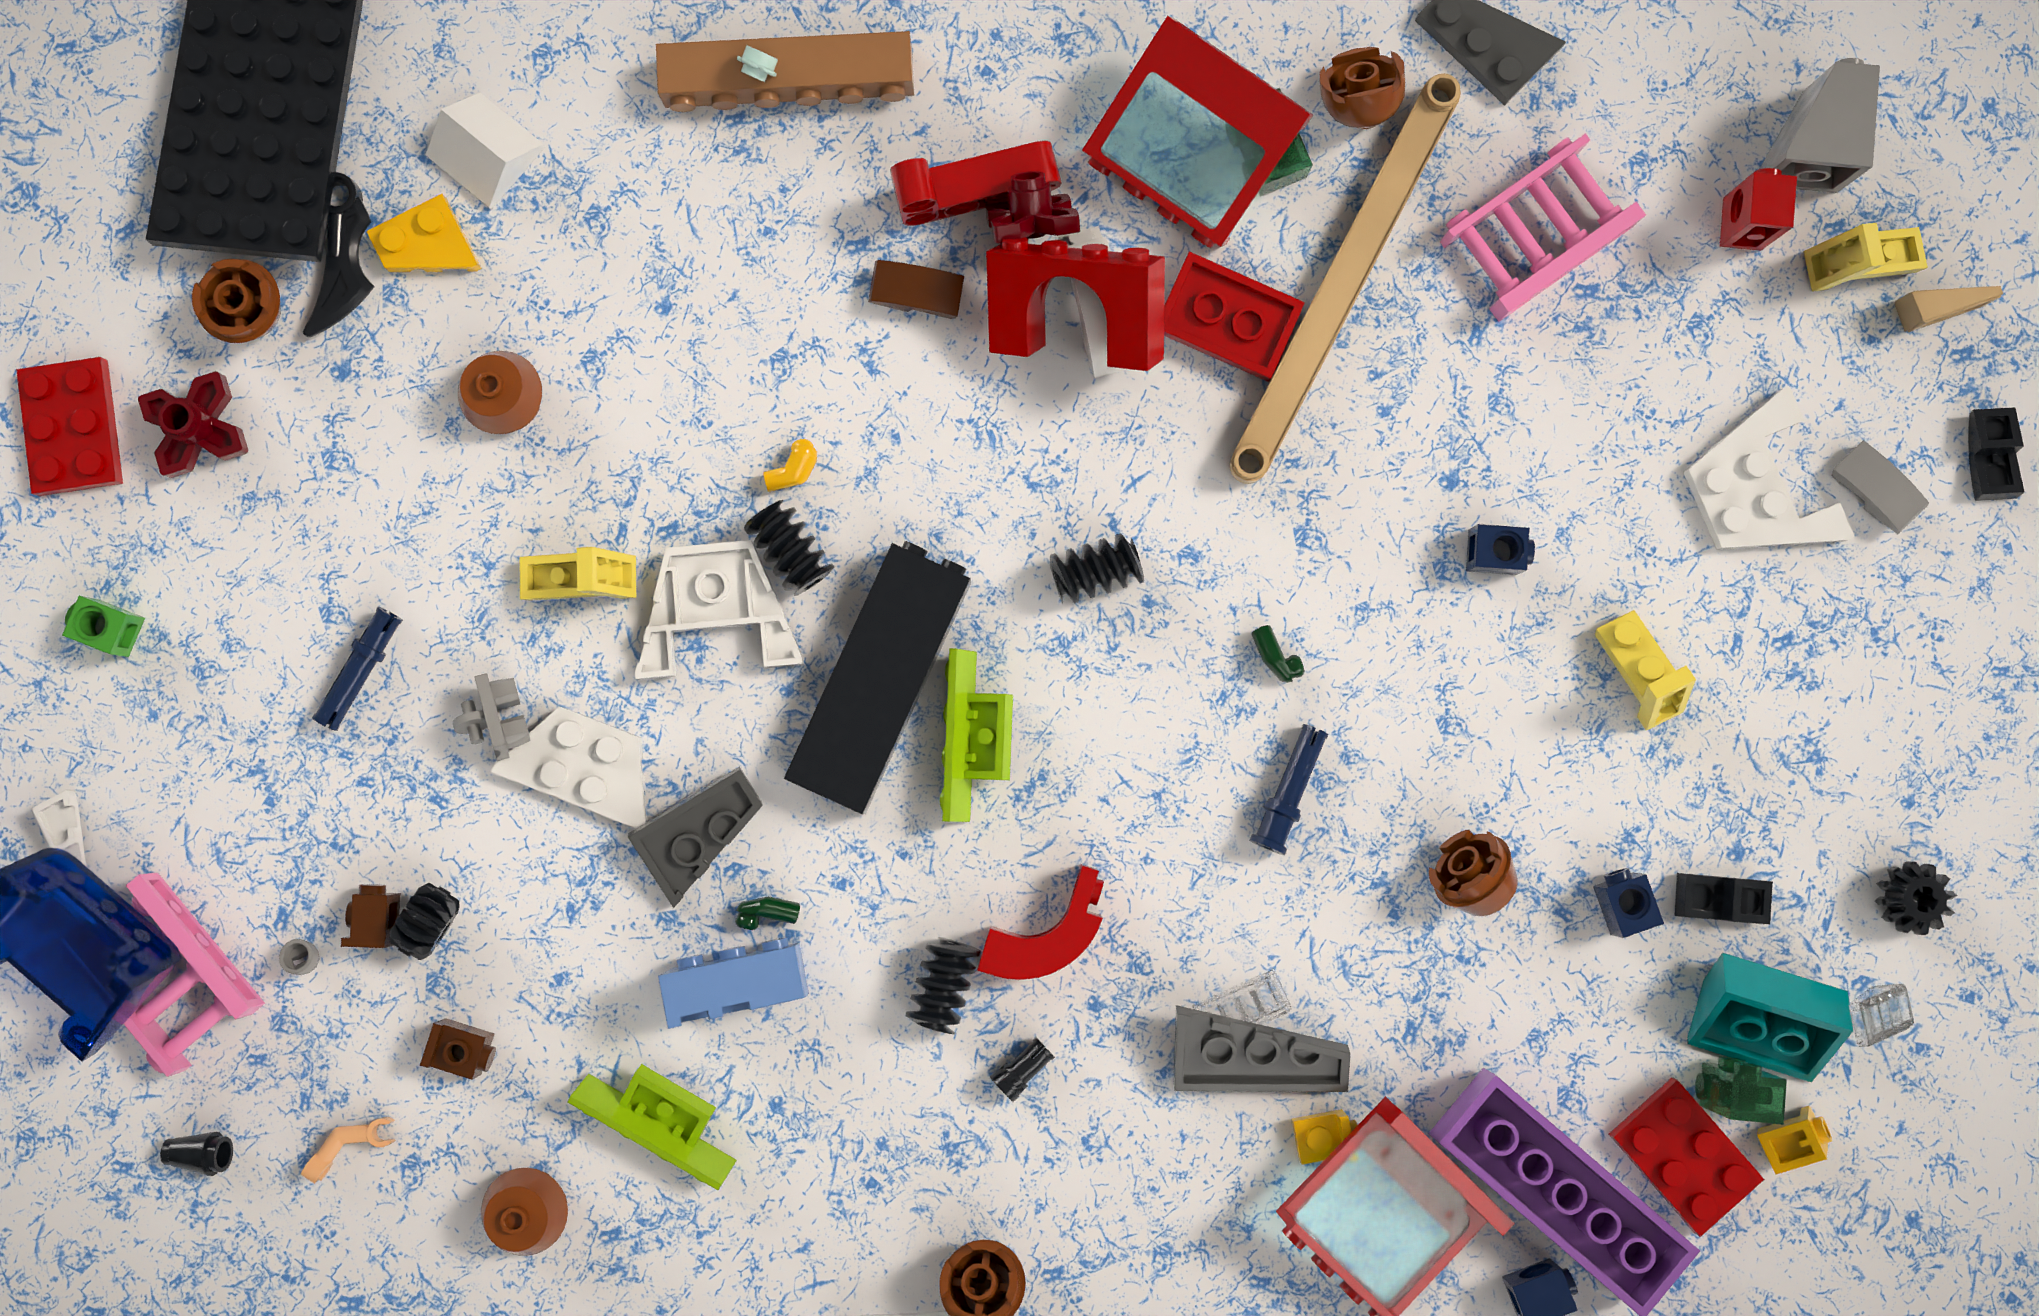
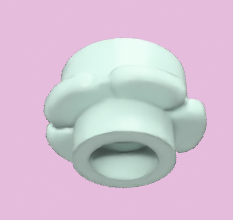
[737,45,778,82]

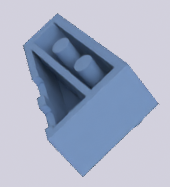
[658,937,809,1029]

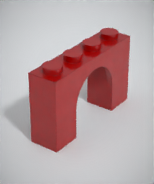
[986,237,1165,371]

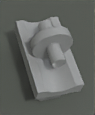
[453,673,530,761]

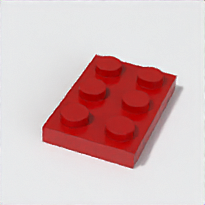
[1164,251,1305,382]
[16,357,123,496]
[1608,1078,1765,1237]

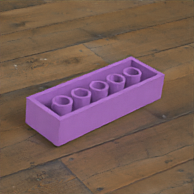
[1428,1068,1700,1316]

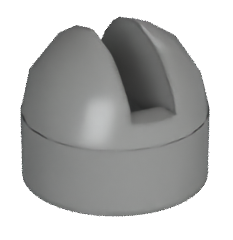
[279,939,320,975]

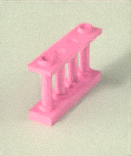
[1440,133,1646,322]
[58,873,265,1077]

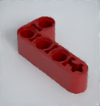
[890,141,1062,226]

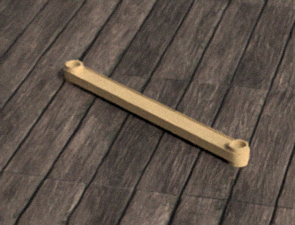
[1229,73,1461,484]

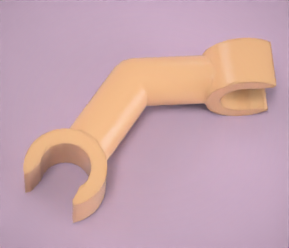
[301,1117,396,1184]

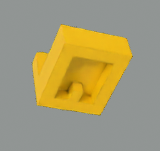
[1757,1105,1832,1175]
[1291,1109,1357,1165]

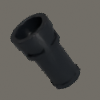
[990,1037,1055,1102]

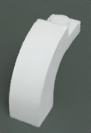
[1058,226,1129,378]

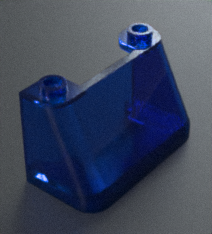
[0,848,180,1062]

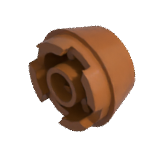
[192,259,281,343]
[458,351,542,434]
[1429,830,1518,916]
[481,1168,568,1256]
[940,1239,1026,1316]

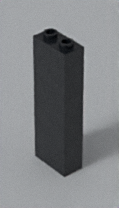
[784,541,971,815]

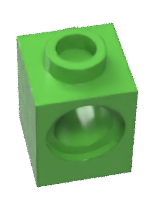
[62,595,145,657]

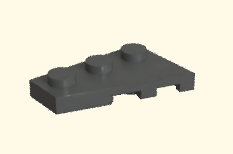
[628,766,763,908]

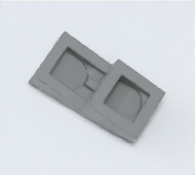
[1831,440,1929,534]

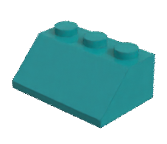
[1687,953,1853,1083]

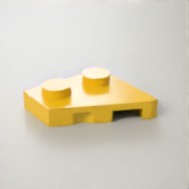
[366,194,482,272]

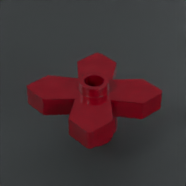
[985,171,1081,244]
[138,371,248,478]

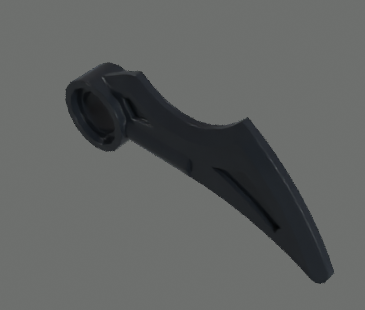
[303,172,375,337]

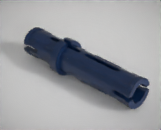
[312,607,403,731]

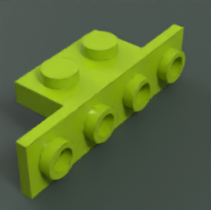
[940,648,1013,822]
[567,1064,737,1190]

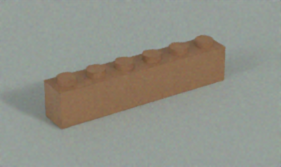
[656,31,914,112]

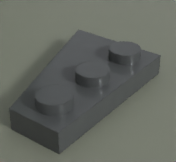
[1415,0,1566,106]

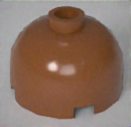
[1319,47,1405,129]

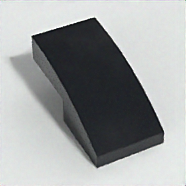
[1968,407,2025,501]
[1674,873,1773,925]

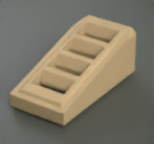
[1895,286,2003,332]

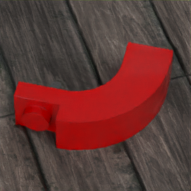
[977,864,1104,980]

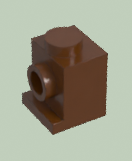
[341,884,401,948]
[420,1018,496,1080]

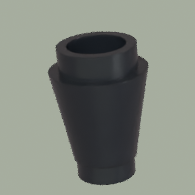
[160,1132,233,1176]

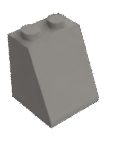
[1759,58,1880,193]

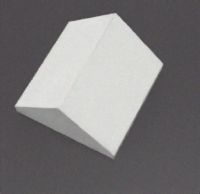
[426,92,545,210]

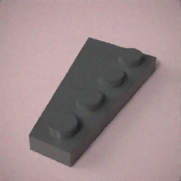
[1173,1005,1351,1092]

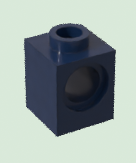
[1466,524,1535,575]
[1593,868,1664,938]
[1502,1258,1578,1316]

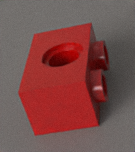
[1719,168,1797,251]

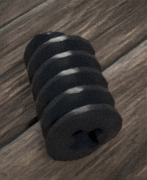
[744,500,834,596]
[1050,533,1144,604]
[905,937,981,1034]

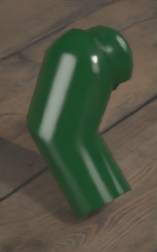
[1251,625,1305,683]
[735,896,800,930]

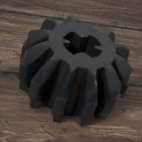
[1875,861,1958,935]
[390,883,460,960]

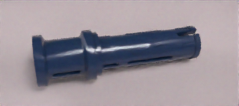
[1249,724,1328,856]

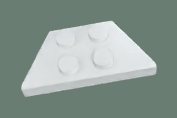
[490,706,648,829]

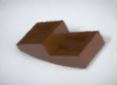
[868,260,964,319]

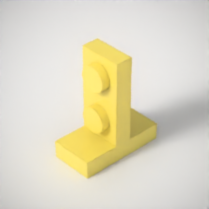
[1803,223,1928,292]
[519,547,636,601]
[1595,610,1696,731]

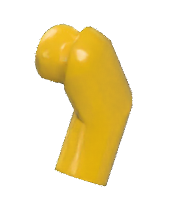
[763,439,817,492]

